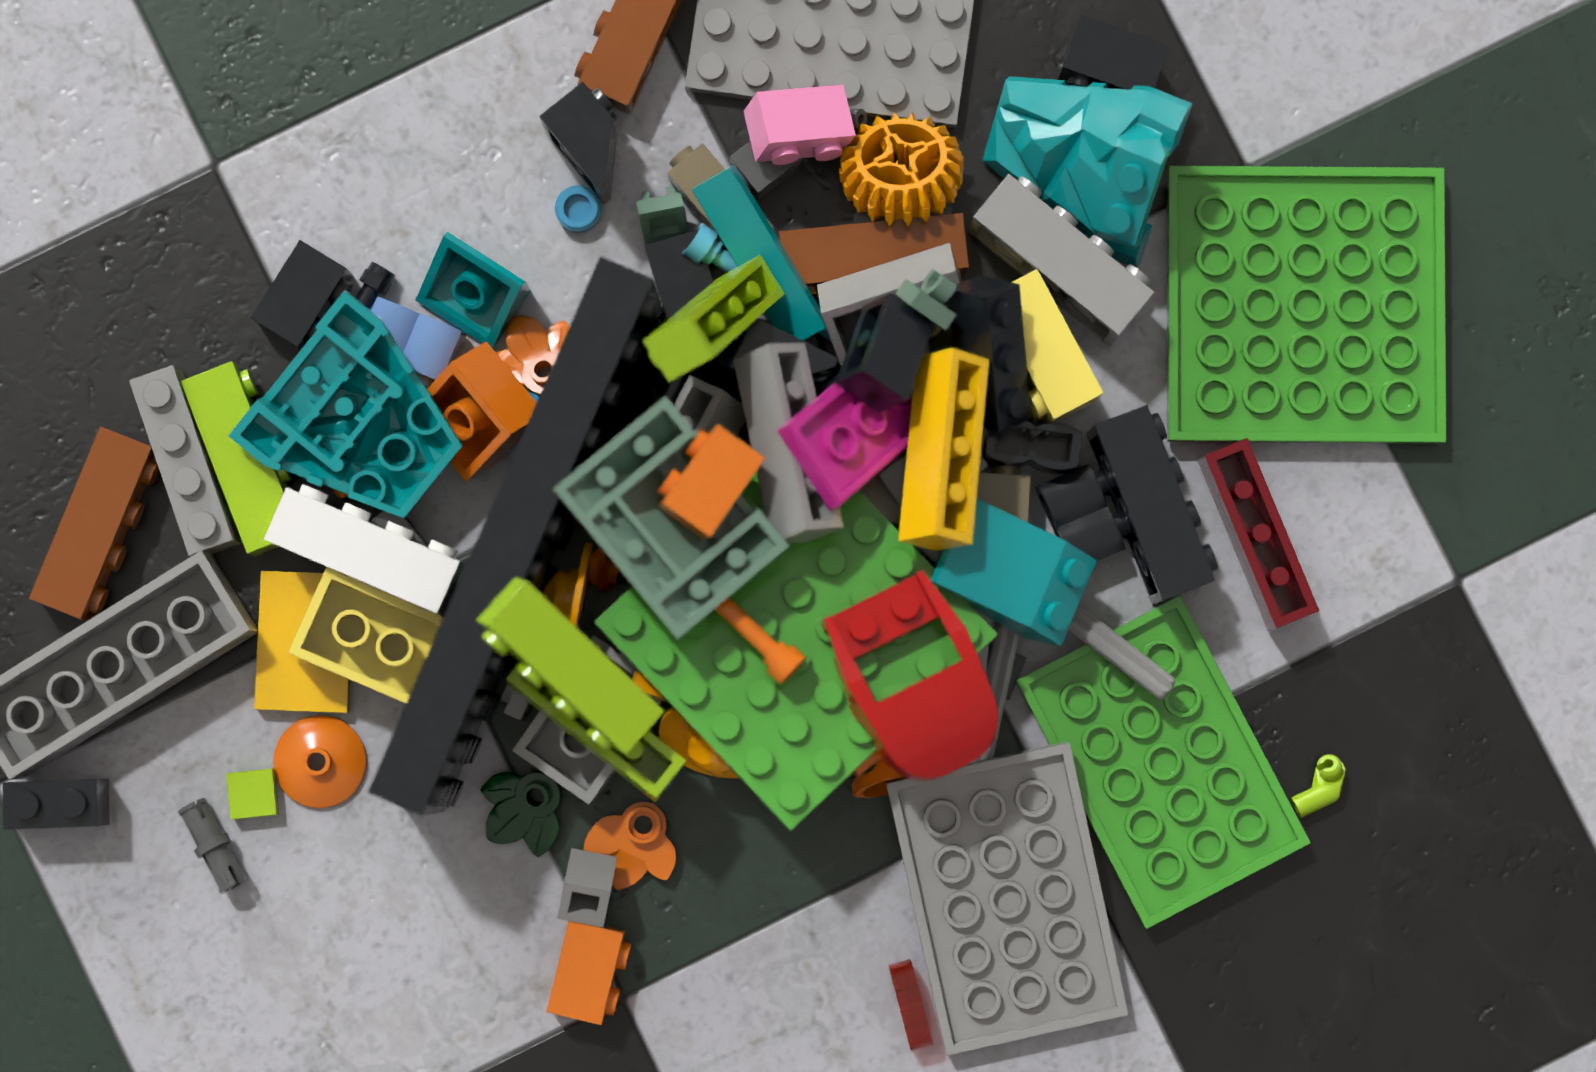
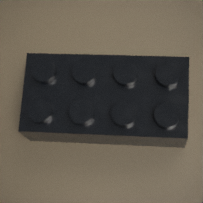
[1086,405,1218,605]

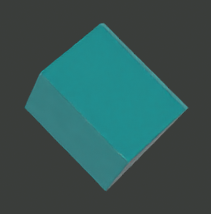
[415,232,531,349]

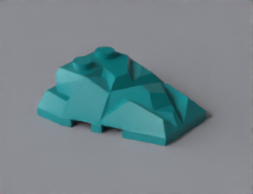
[982,76,1192,268]
[228,290,463,518]

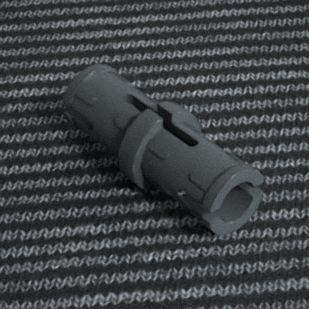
[178,798,248,894]

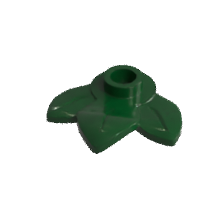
[480,771,562,857]

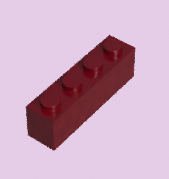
[1197,438,1320,630]

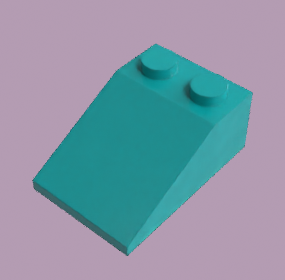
[931,498,1097,646]

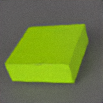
[226,768,279,819]

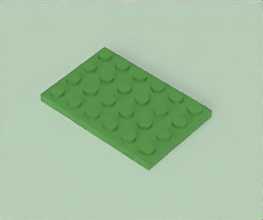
[1016,595,1311,929]

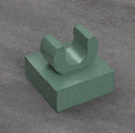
[636,186,689,244]
[895,269,957,331]

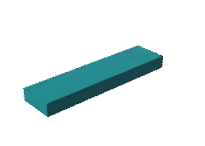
[692,164,826,340]

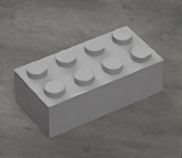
[968,174,1154,347]

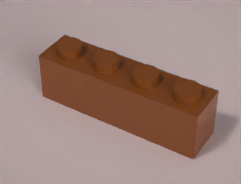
[574,0,683,115]
[779,213,969,297]
[29,426,160,621]

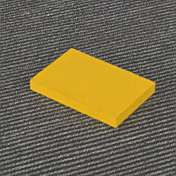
[254,571,353,713]

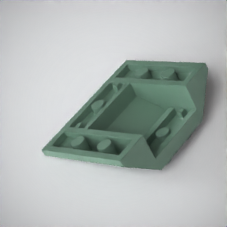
[553,396,789,639]

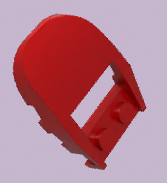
[821,570,999,781]

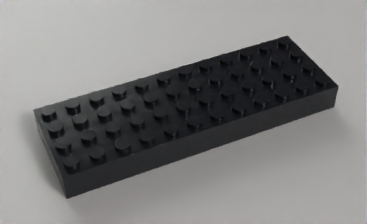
[368,256,665,816]

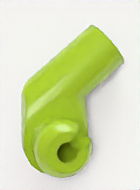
[1290,754,1345,818]

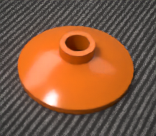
[273,715,366,808]

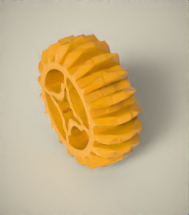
[839,111,964,227]

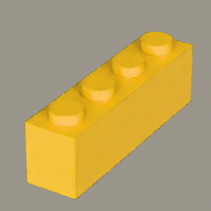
[898,348,989,551]

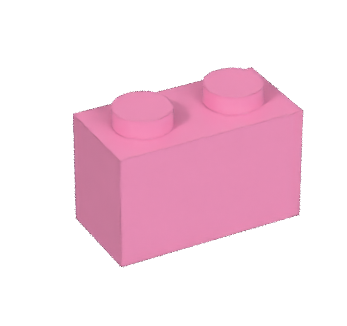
[743,85,856,165]

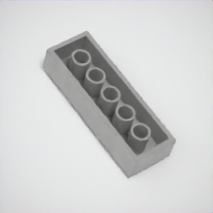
[0,550,258,780]

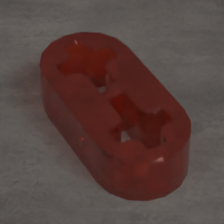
[888,959,933,1051]

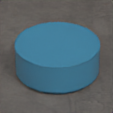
[555,185,601,233]

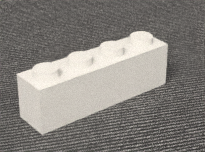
[264,484,464,615]

